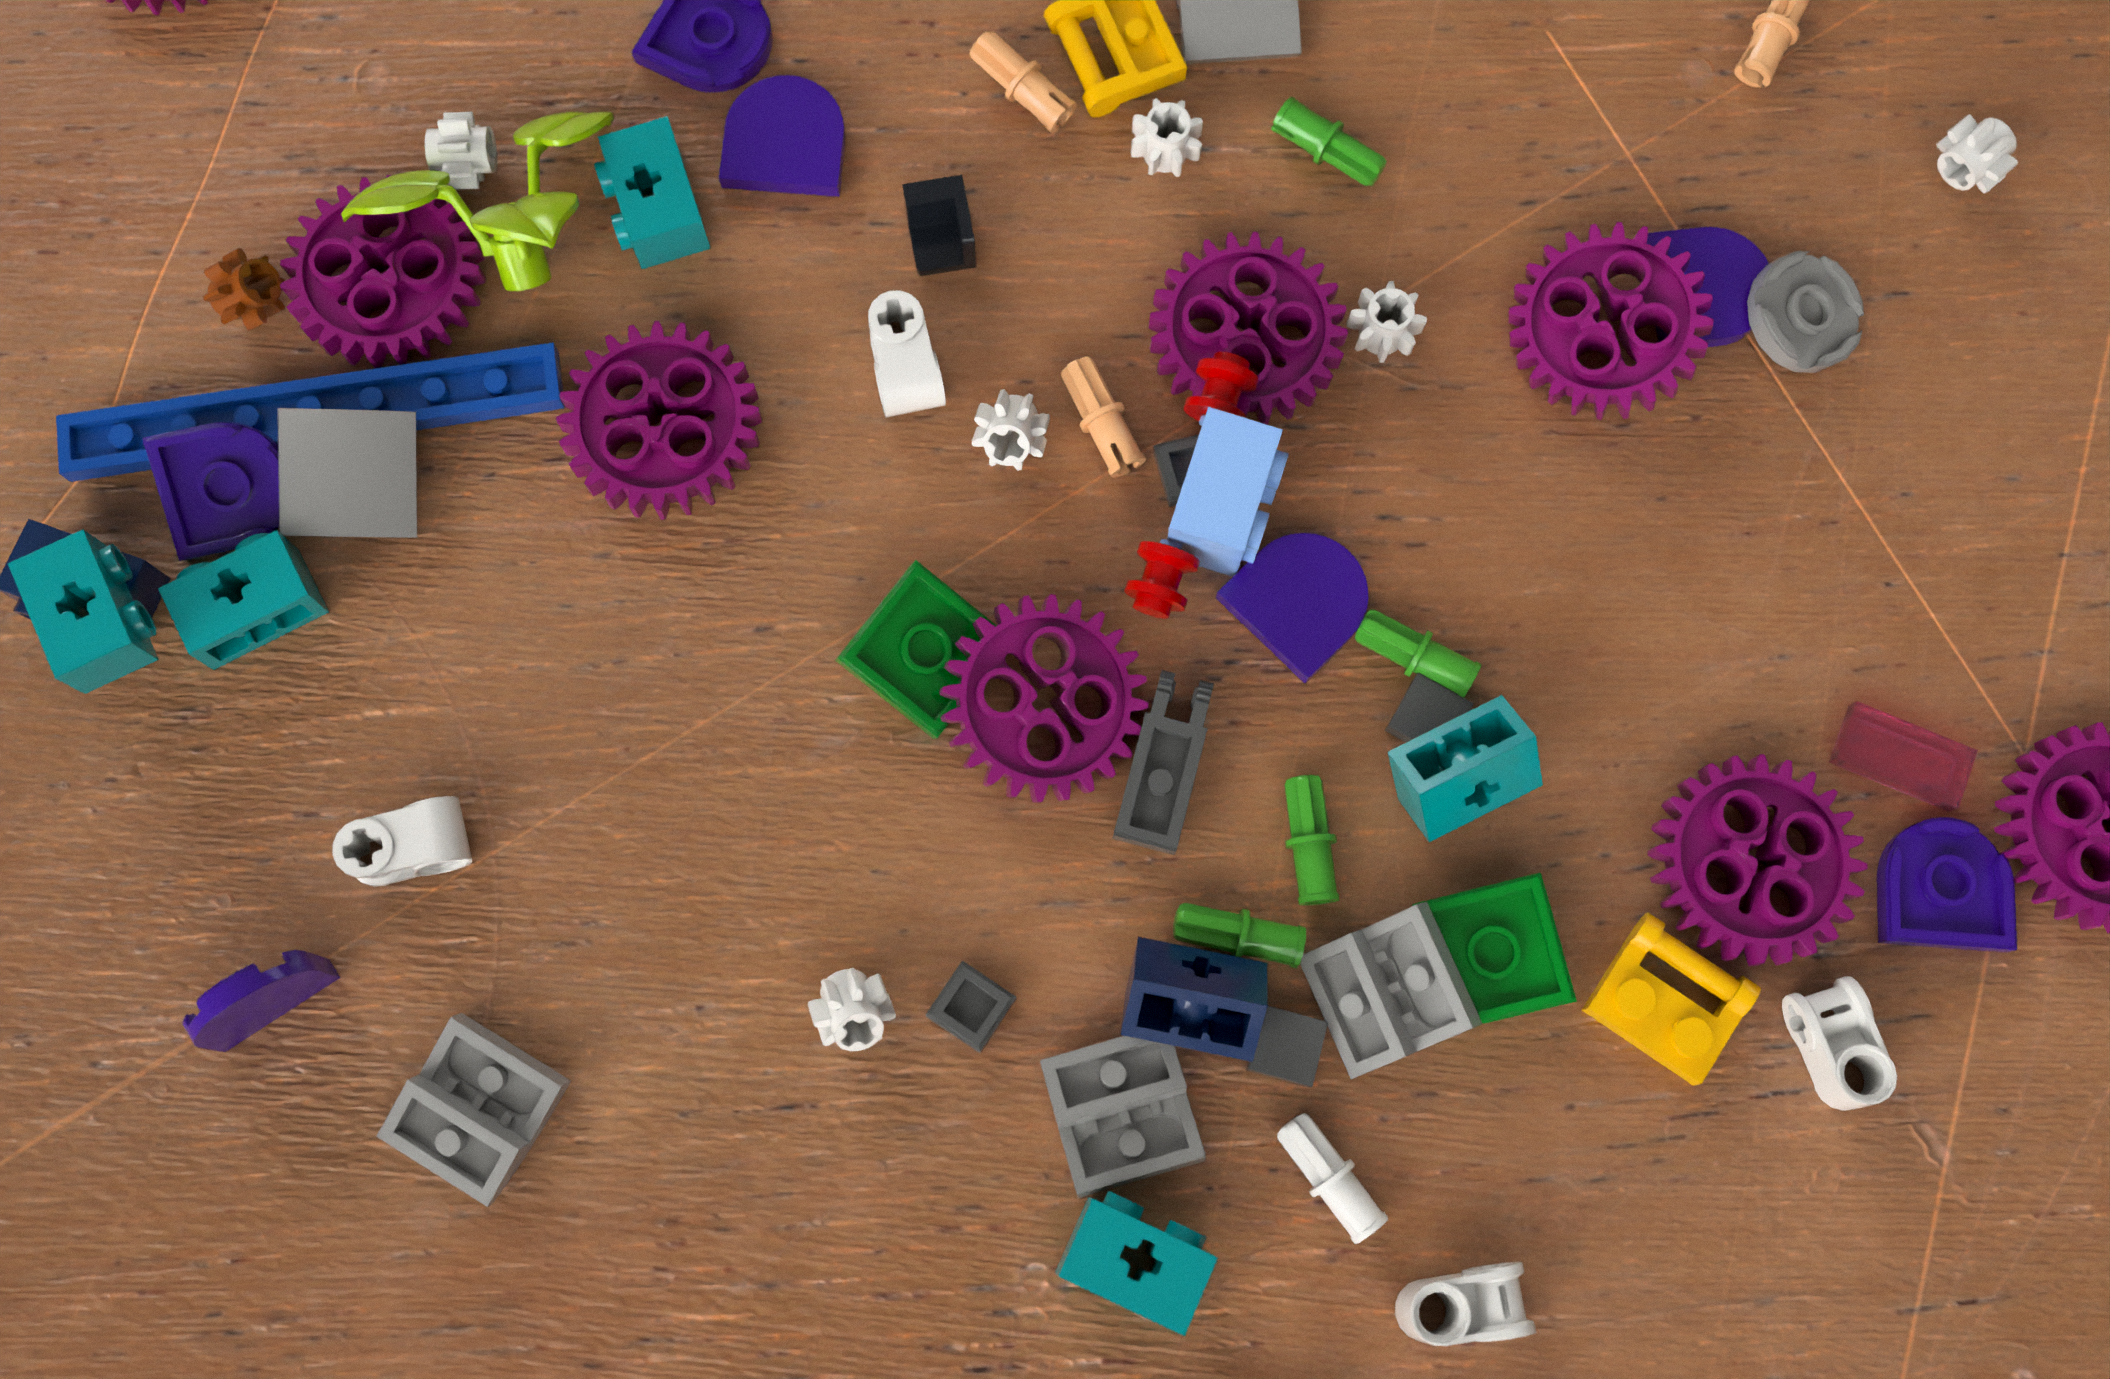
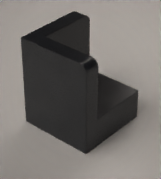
[902,175,976,276]

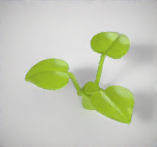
[341,112,614,291]

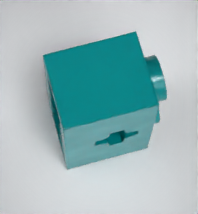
[594,116,711,269]
[8,529,159,694]
[158,530,329,670]
[1387,695,1543,842]
[1055,1191,1218,1336]

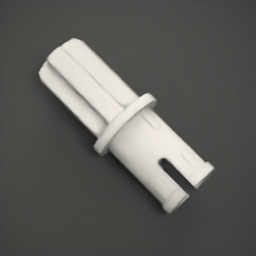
[1277,1113,1388,1244]

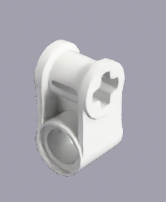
[868,290,946,418]
[333,796,472,887]
[1782,976,1897,1111]
[1395,1262,1536,1346]

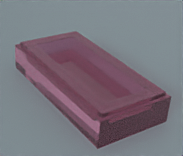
[1829,701,1978,812]

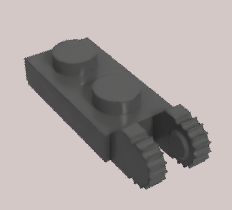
[1112,670,1214,855]

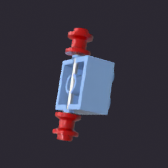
[1124,352,1289,619]

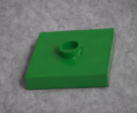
[835,560,997,739]
[1412,872,1577,1024]

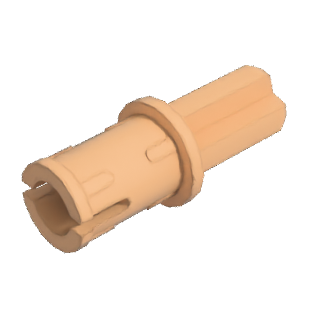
[1734,0,1810,88]
[970,31,1077,134]
[1061,356,1146,478]

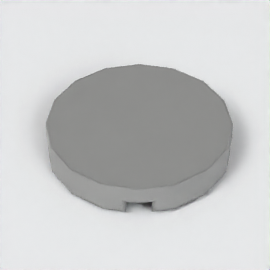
[1747,251,1864,373]

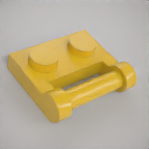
[1043,0,1187,117]
[1582,912,1761,1086]

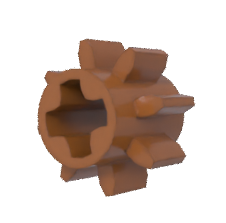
[203,248,286,331]

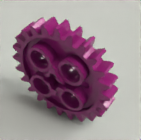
[280,175,486,368]
[1509,222,1714,420]
[1148,231,1348,425]
[556,321,762,520]
[939,594,1148,803]
[1994,722,2110,933]
[1647,754,1868,966]

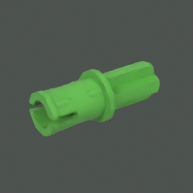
[1271,96,1387,186]
[1355,610,1482,698]
[1284,775,1339,906]
[1173,903,1306,968]

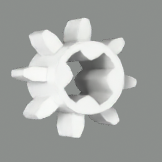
[1131,98,1203,177]
[425,112,497,190]
[1936,115,2018,193]
[1347,281,1427,363]
[972,389,1050,471]
[808,968,896,1052]

